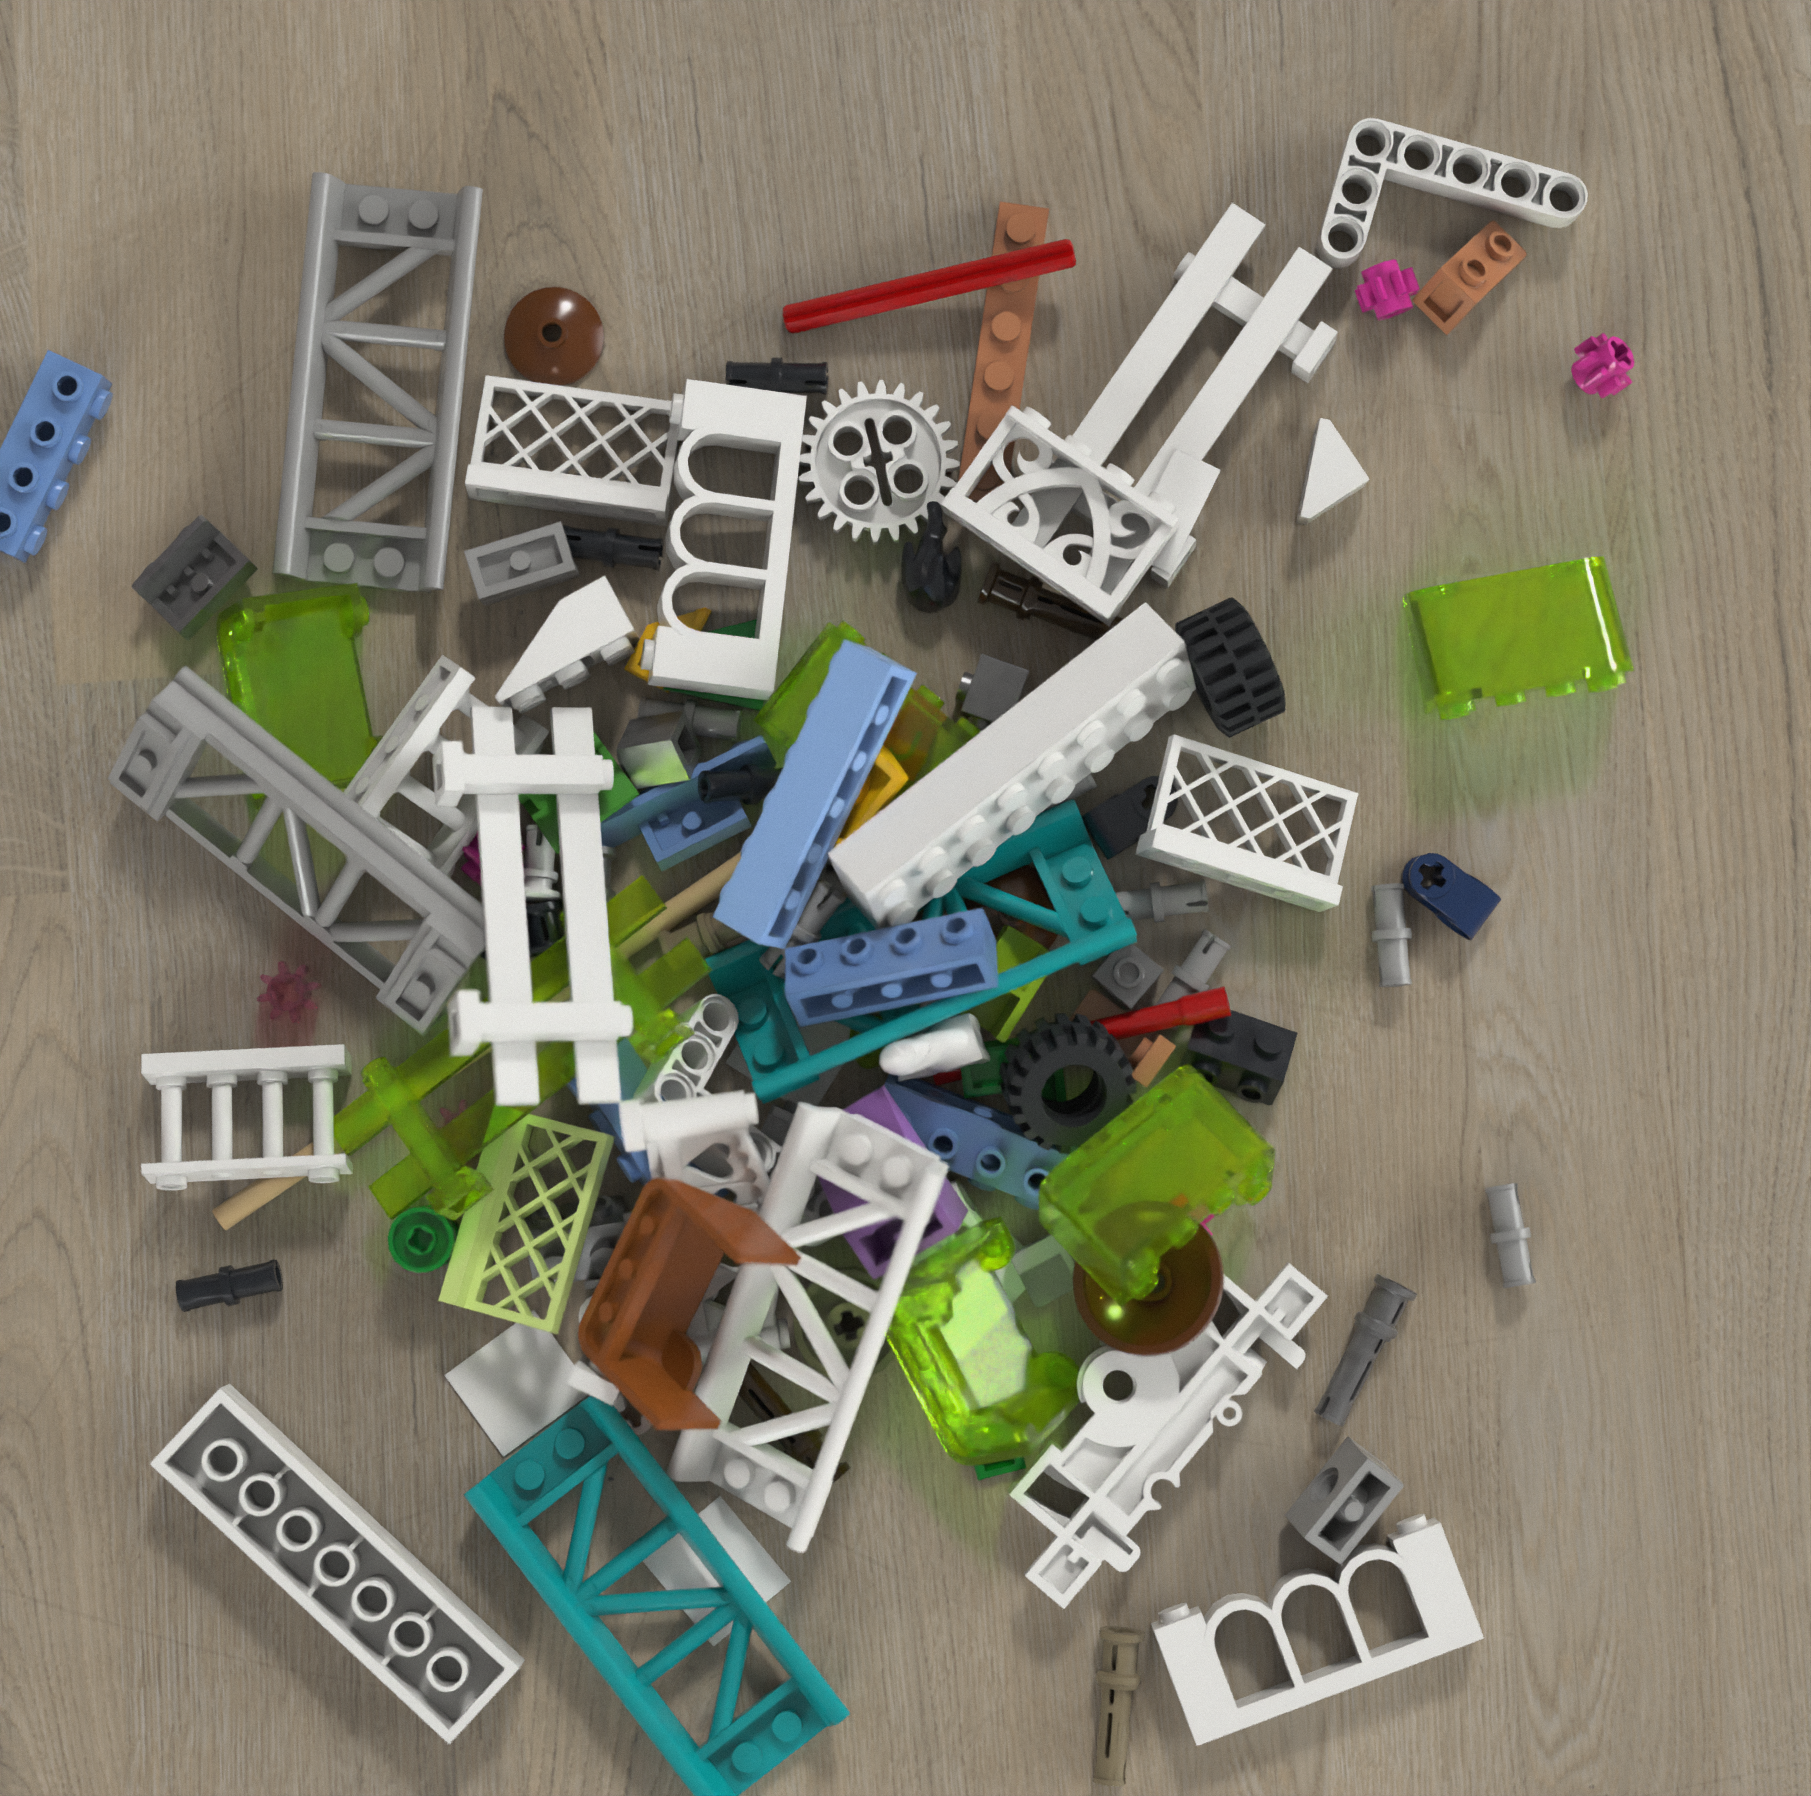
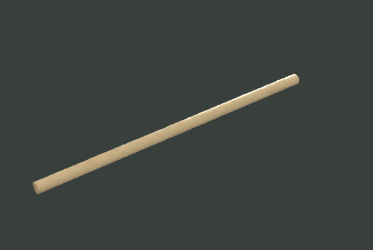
[212,852,741,1230]

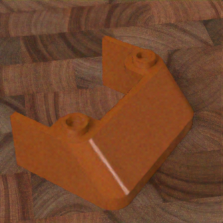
[578,1178,801,1430]

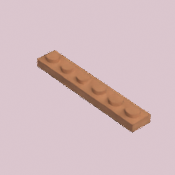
[958,201,1049,503]

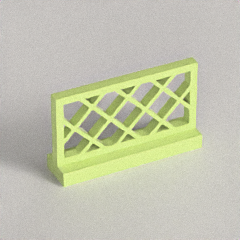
[438,1105,615,1334]

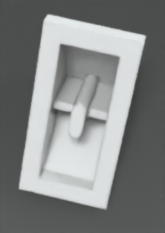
[1296,418,1369,525]

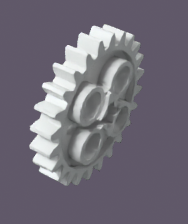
[798,380,960,545]

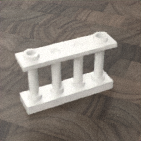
[343,655,550,878]
[141,1044,353,1191]

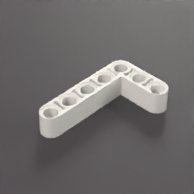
[1316,118,1588,268]
[633,994,840,1247]

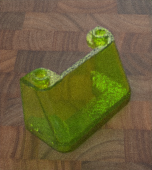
[216,583,383,809]
[885,1216,1080,1466]

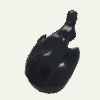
[901,501,962,613]

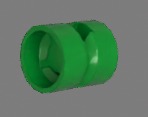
[388,1205,460,1273]

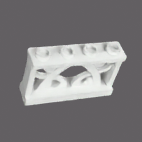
[941,405,1179,626]

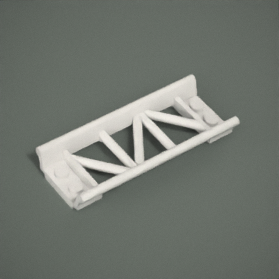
[666,1102,949,1552]

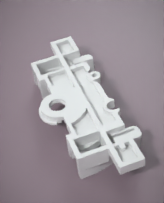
[1008,1262,1328,1609]

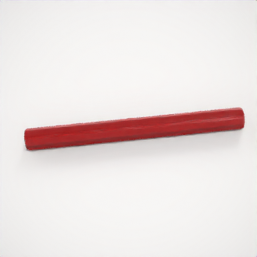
[783,239,1076,334]

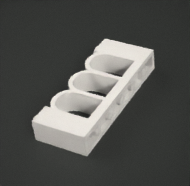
[641,379,807,701]
[1151,1514,1484,1746]

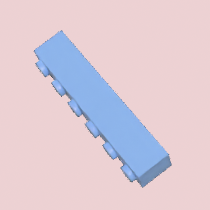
[713,639,917,949]

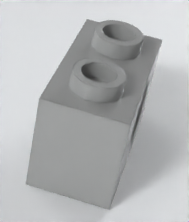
[1285,1436,1404,1565]

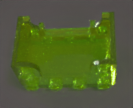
[1039,1064,1275,1307]

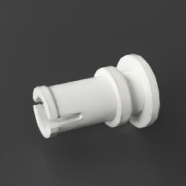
[523,825,561,903]

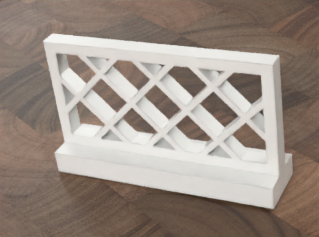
[465,375,679,527]
[1135,734,1358,912]

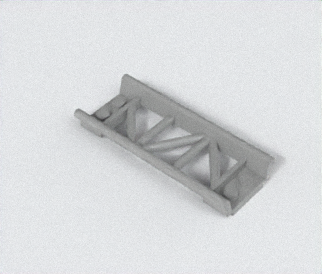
[272,172,483,593]
[108,666,486,1037]

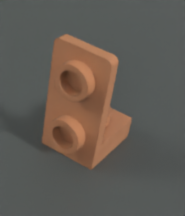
[1411,221,1527,335]
[1069,989,1176,1088]

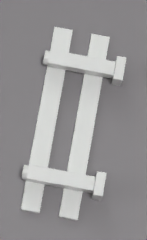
[1012,203,1338,595]
[433,706,632,1105]

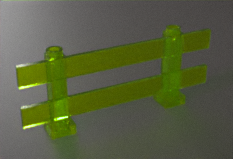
[334,875,712,1221]

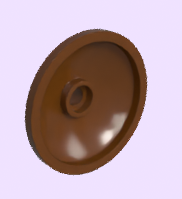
[1073,1202,1224,1357]

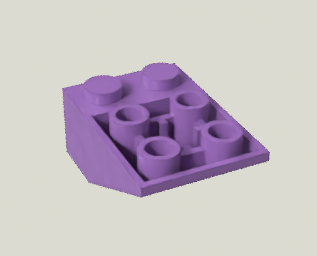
[817,1085,968,1280]

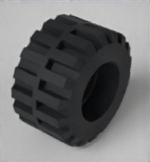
[1175,597,1286,738]
[1000,1013,1136,1154]

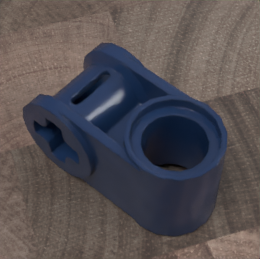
[1401,853,1501,941]

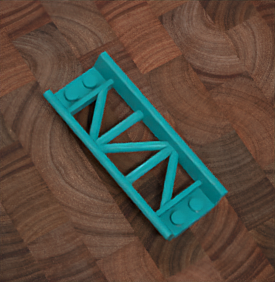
[702,799,1138,1104]
[463,1395,850,1796]

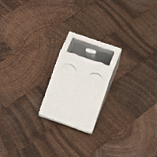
[495,576,640,714]

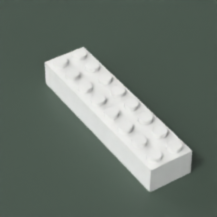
[827,602,1196,930]
[150,1384,525,1744]

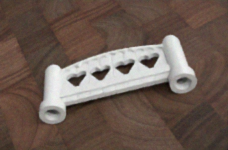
[619,1090,791,1364]

